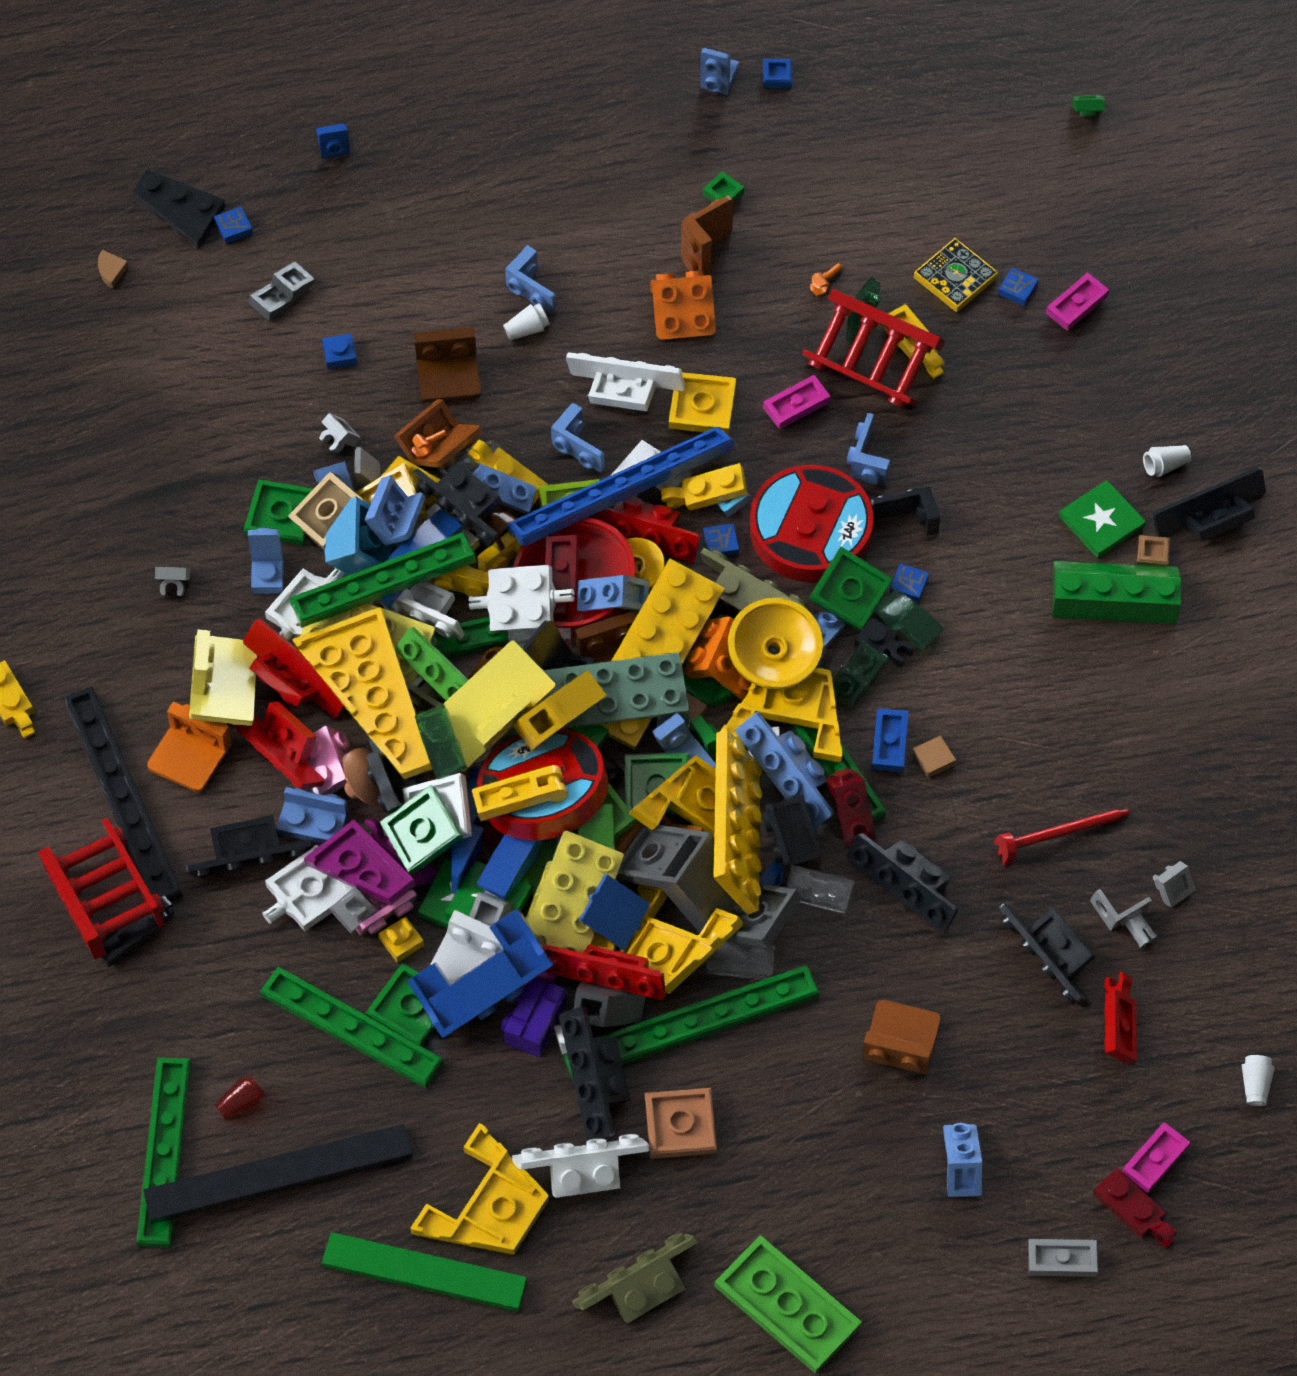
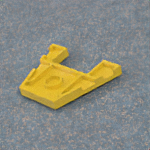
[721,668,842,763]
[629,755,716,836]
[619,884,744,994]
[410,1123,549,1255]

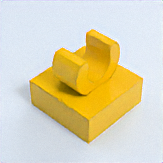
[378,916,424,963]

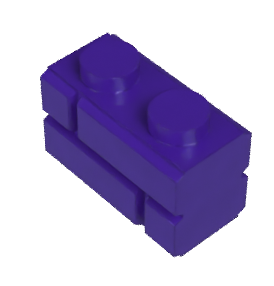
[501,977,567,1057]

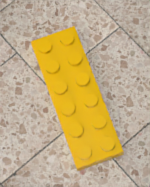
[601,558,725,750]
[714,729,762,915]

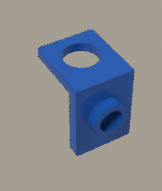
[316,124,350,158]

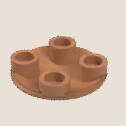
[342,748,381,808]

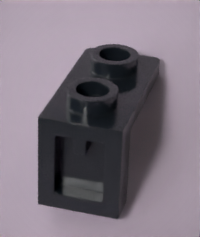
[871,487,940,536]

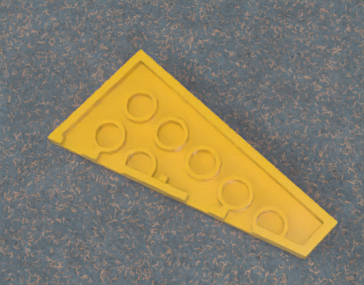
[292,607,434,779]

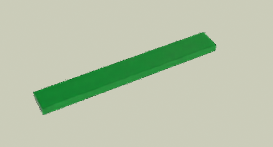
[562,965,819,1081]

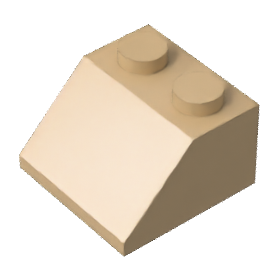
[288,472,364,550]

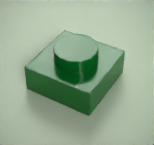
[1072,95,1105,116]
[703,171,744,203]
[690,715,718,757]

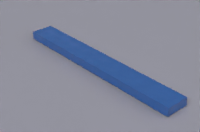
[507,427,735,547]

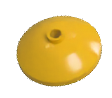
[728,598,823,689]

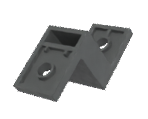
[616,825,803,949]

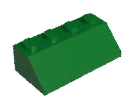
[1052,561,1181,624]

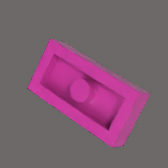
[1046,272,1109,331]
[763,375,831,430]
[1122,1122,1190,1194]

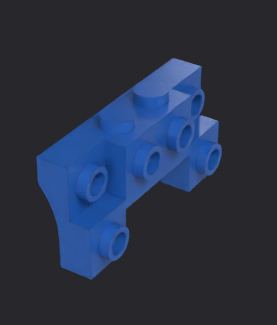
[407,908,553,1038]

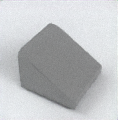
[354,447,380,489]
[469,892,513,926]

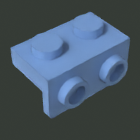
[365,475,425,546]

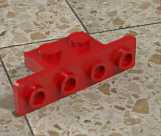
[587,497,700,563]
[243,619,345,718]
[230,702,325,790]
[543,944,666,1000]

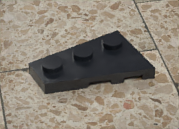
[133,170,225,249]

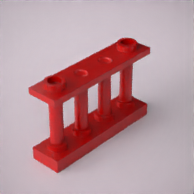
[802,289,945,408]
[38,818,165,960]

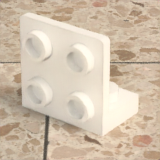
[430,910,503,983]

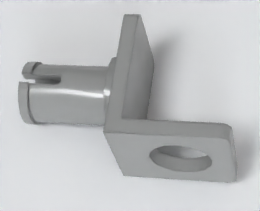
[1090,889,1158,949]

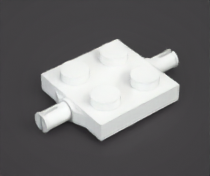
[469,565,575,633]
[265,568,346,641]
[262,845,353,931]

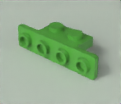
[395,627,468,701]

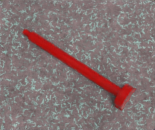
[994,809,1129,866]

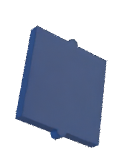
[579,874,650,950]

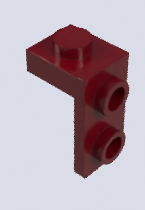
[826,769,877,847]

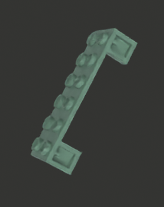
[499,652,689,745]

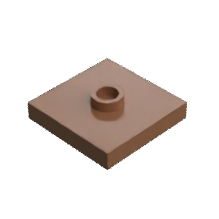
[645,1088,717,1159]

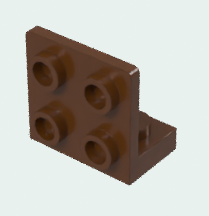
[414,327,481,403]
[575,610,637,663]

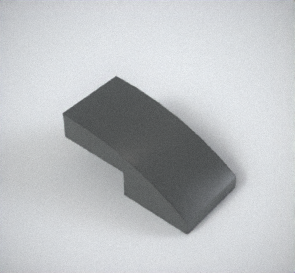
[249,262,315,321]

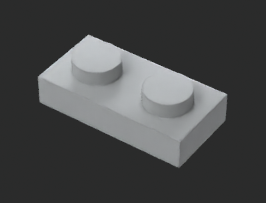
[1028,1239,1098,1277]

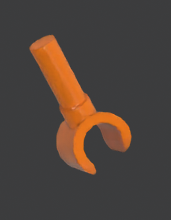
[810,263,842,297]
[411,430,447,459]

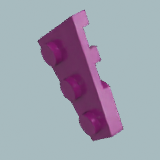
[304,819,416,905]

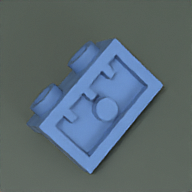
[276,787,349,844]

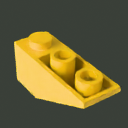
[512,670,607,751]

